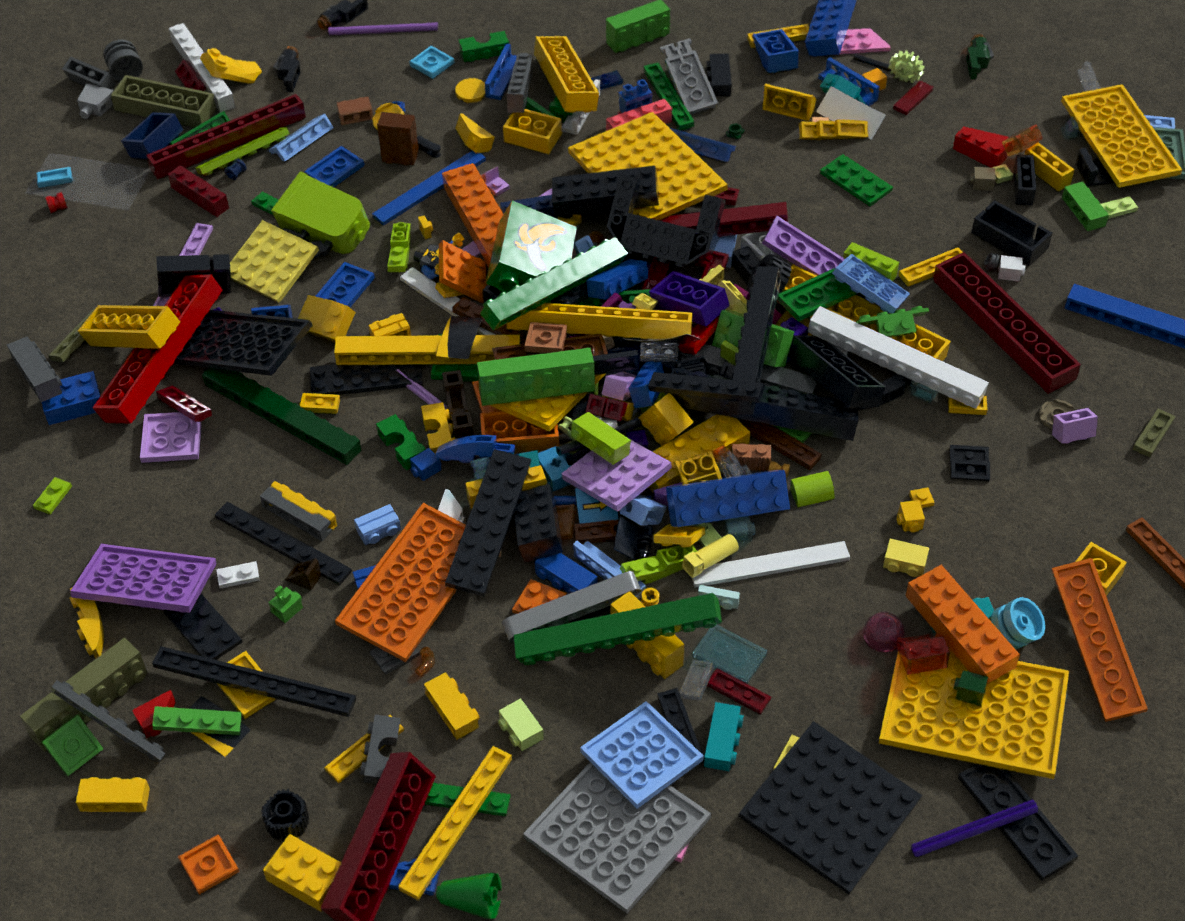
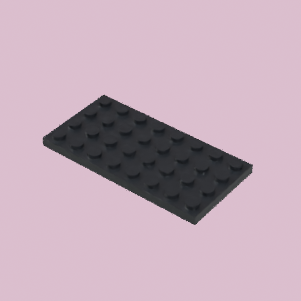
[174,310,313,376]

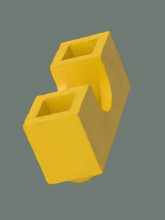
[421,402,455,453]

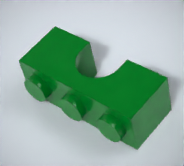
[459,31,509,62]
[376,414,426,471]

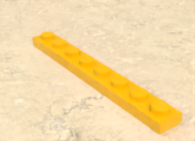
[398,746,512,900]

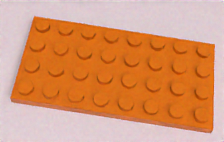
[335,503,466,662]

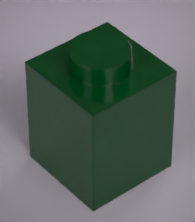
[953,670,988,706]

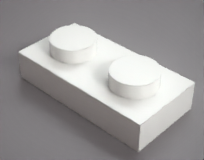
[216,561,260,588]

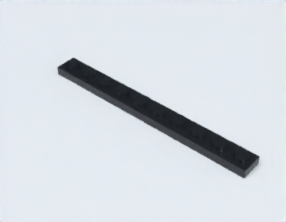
[152,646,357,717]

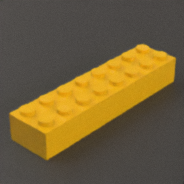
[534,36,599,113]

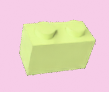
[498,698,544,751]

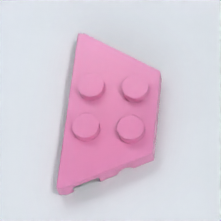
[840,28,890,54]

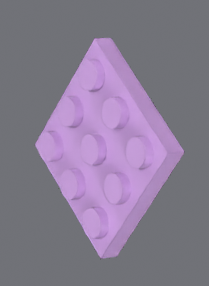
[140,412,202,463]

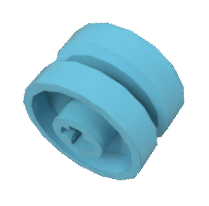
[991,597,1045,650]

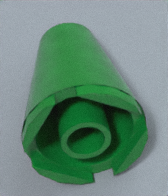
[436,872,502,919]

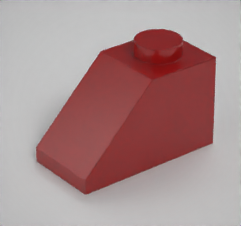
[132,690,176,738]

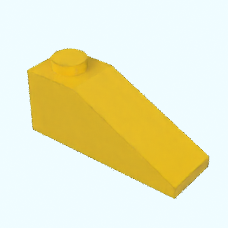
[456,113,495,153]

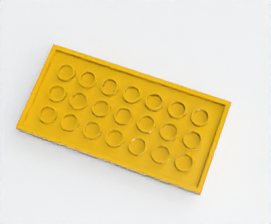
[1061,84,1182,188]

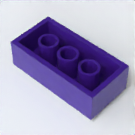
[649,271,730,327]

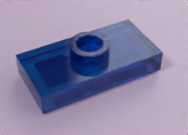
[591,70,623,90]

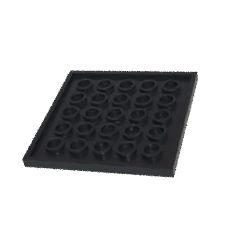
[738,721,922,894]

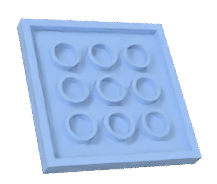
[580,701,703,809]

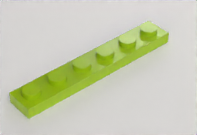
[195,127,290,176]

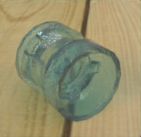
[470,457,490,480]

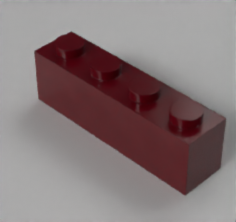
[168,165,229,217]

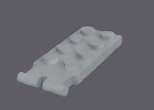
[659,38,718,115]

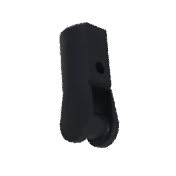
[417,136,441,158]

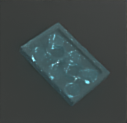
[693,624,768,684]

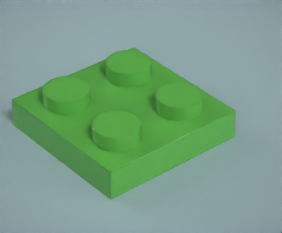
[41,715,103,776]

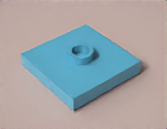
[409,46,455,79]

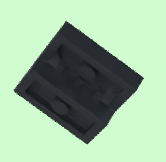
[949,445,990,481]

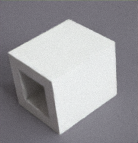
[998,255,1025,281]

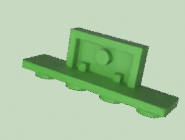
[856,306,929,337]

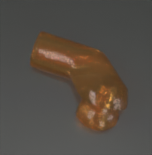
[414,647,435,677]

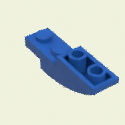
[435,435,515,463]

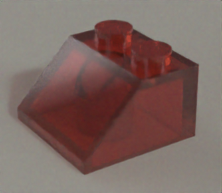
[895,633,950,675]

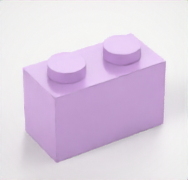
[1052,408,1098,444]

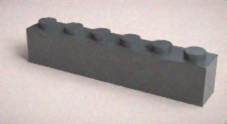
[507,53,533,113]
[7,336,63,402]

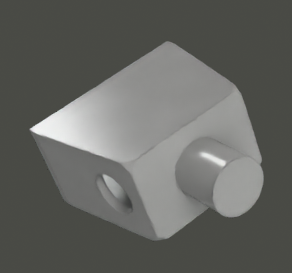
[78,83,114,119]

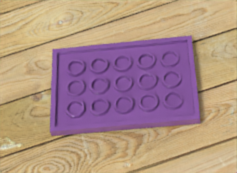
[71,544,216,613]

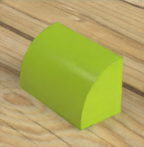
[790,471,835,507]

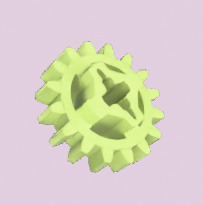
[889,50,924,83]

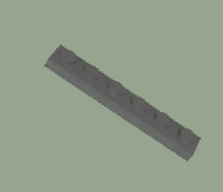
[51,680,165,764]

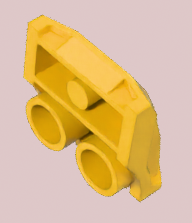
[673,451,722,485]

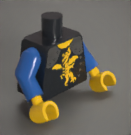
[413,233,464,280]

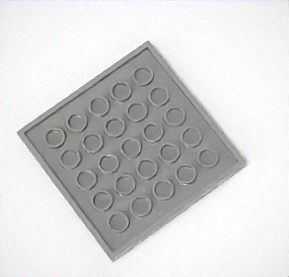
[523,762,711,913]

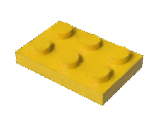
[217,651,276,719]

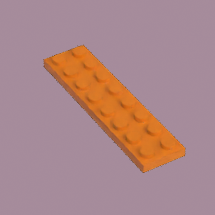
[1052,558,1148,722]

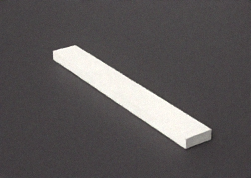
[400,267,495,335]
[691,541,850,588]

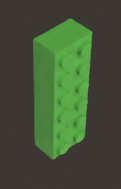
[477,348,595,406]

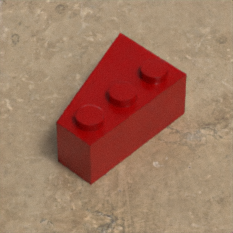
[953,127,1016,168]

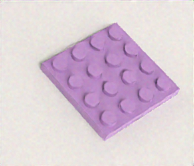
[562,440,672,512]

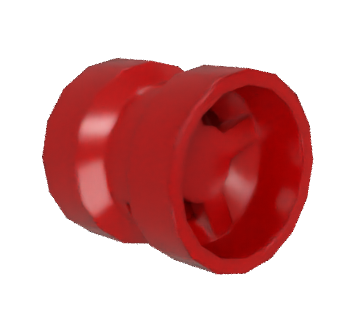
[45,192,67,213]

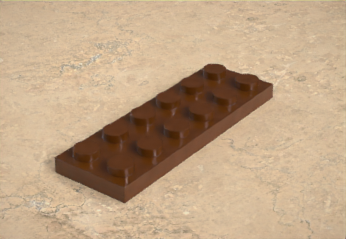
[492,333,608,360]

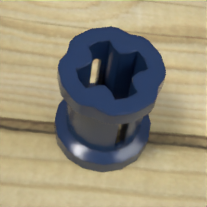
[224,159,247,180]

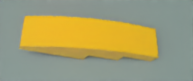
[799,119,868,140]

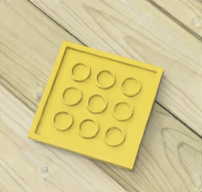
[230,220,319,303]

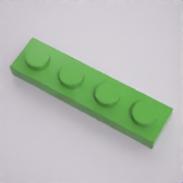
[152,706,242,735]

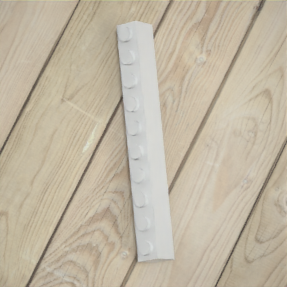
[808,306,989,409]

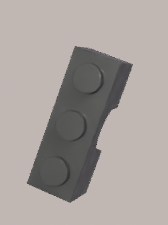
[360,714,401,785]

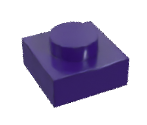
[626,430,648,449]

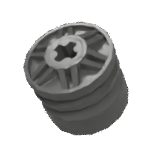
[103,39,143,82]

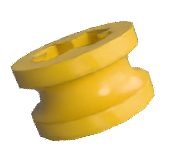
[641,588,659,607]

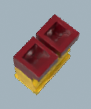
[586,394,634,421]

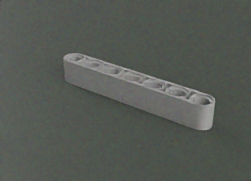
[502,571,641,642]

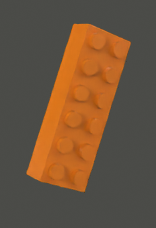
[906,565,1020,684]

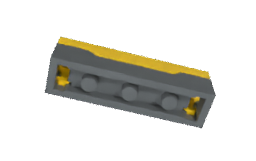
[260,481,337,541]

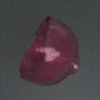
[863,612,904,652]

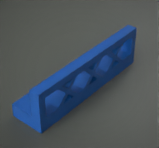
[485,44,516,100]
[818,57,880,106]
[670,128,736,162]

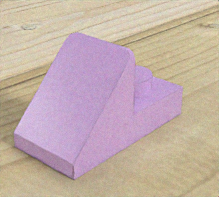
[481,167,510,197]

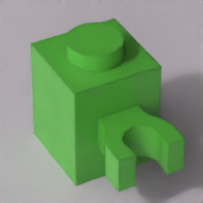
[269,585,303,623]

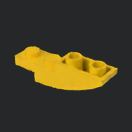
[69,587,104,659]

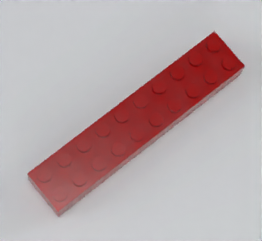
[93,275,222,424]

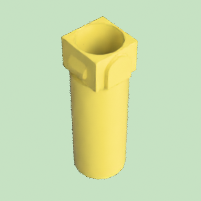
[682,534,739,578]

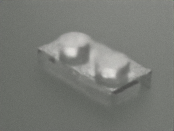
[640,342,678,362]
[679,660,714,701]

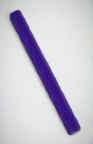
[911,800,1038,857]

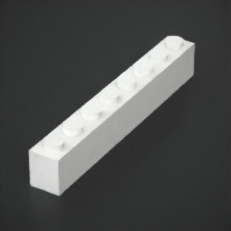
[169,23,235,113]

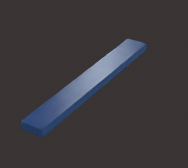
[372,150,486,226]

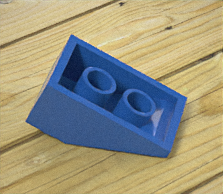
[752,29,799,73]

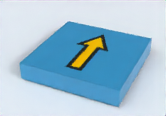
[575,488,619,524]

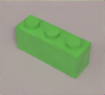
[1062,182,1109,231]

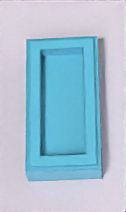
[37,167,73,188]

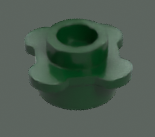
[726,123,745,139]

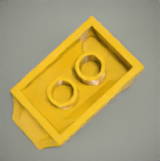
[200,48,262,84]

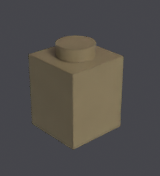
[969,167,995,191]

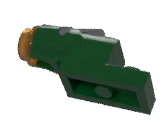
[966,34,994,79]

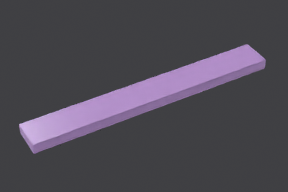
[153,223,213,306]

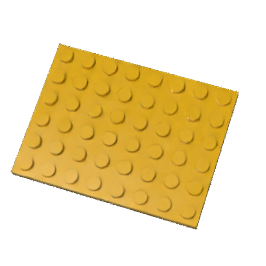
[568,112,728,220]
[879,638,1069,779]

